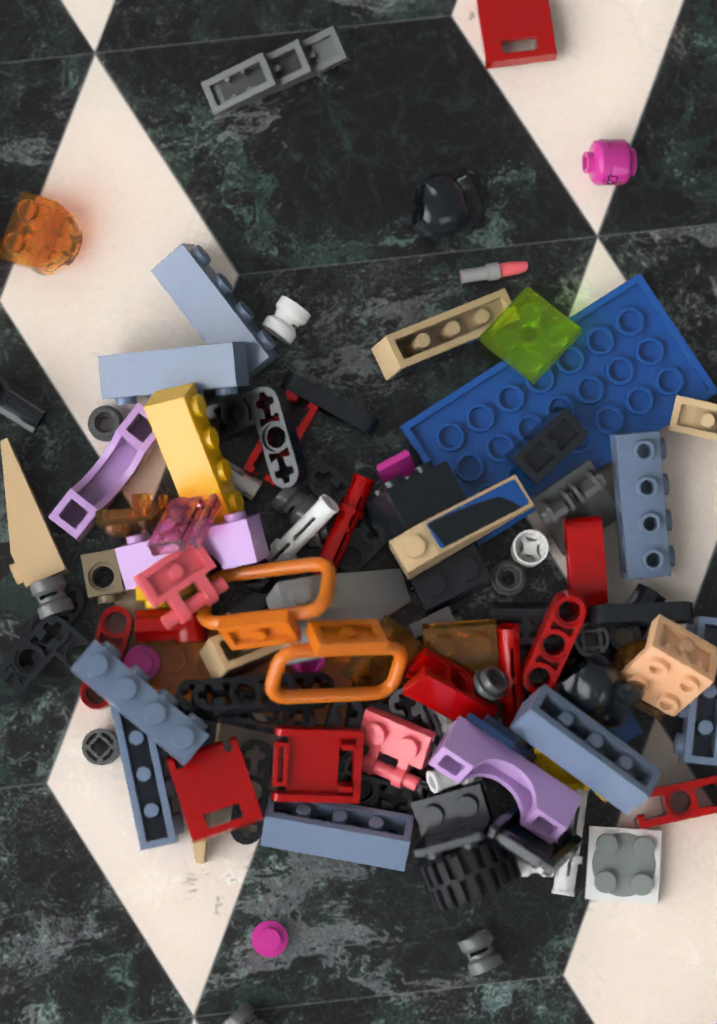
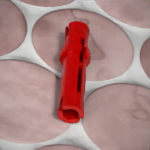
[311,473,375,575]
[496,622,526,728]

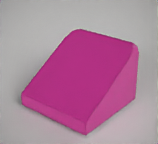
[376,450,416,484]

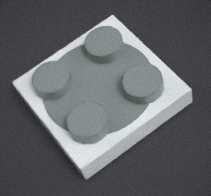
[584,826,662,904]

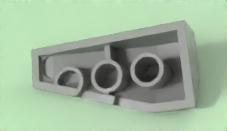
[266,568,411,666]

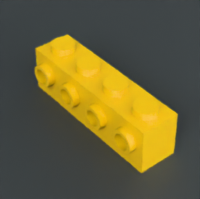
[144,382,244,527]

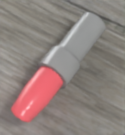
[459,261,528,284]

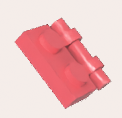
[133,536,229,630]
[350,705,436,791]

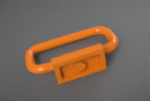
[197,557,337,650]
[265,619,408,704]

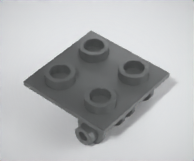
[530,459,616,556]

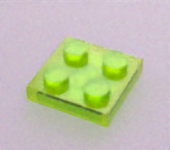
[479,286,582,385]

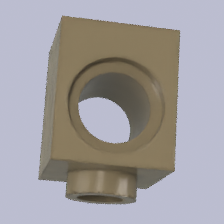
[80,549,127,605]

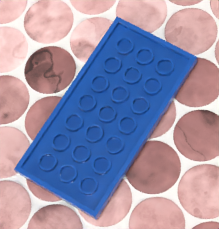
[400,273,717,548]

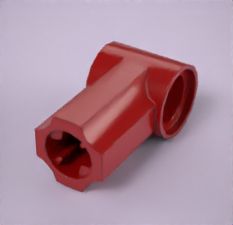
[134,609,208,644]

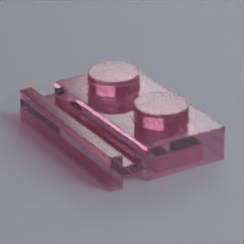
[147,493,221,556]

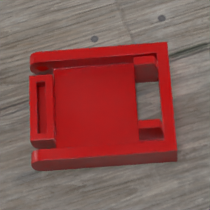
[475,0,557,69]
[271,725,364,804]
[166,736,264,844]

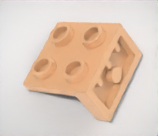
[619,614,717,717]

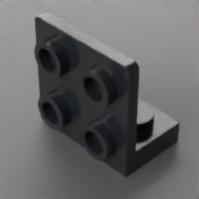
[410,780,495,860]

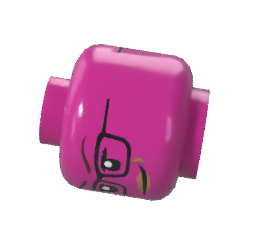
[582,139,637,186]

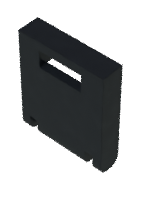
[486,804,584,877]

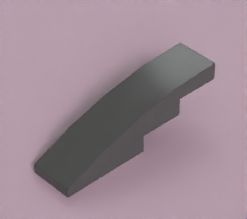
[201,26,351,116]

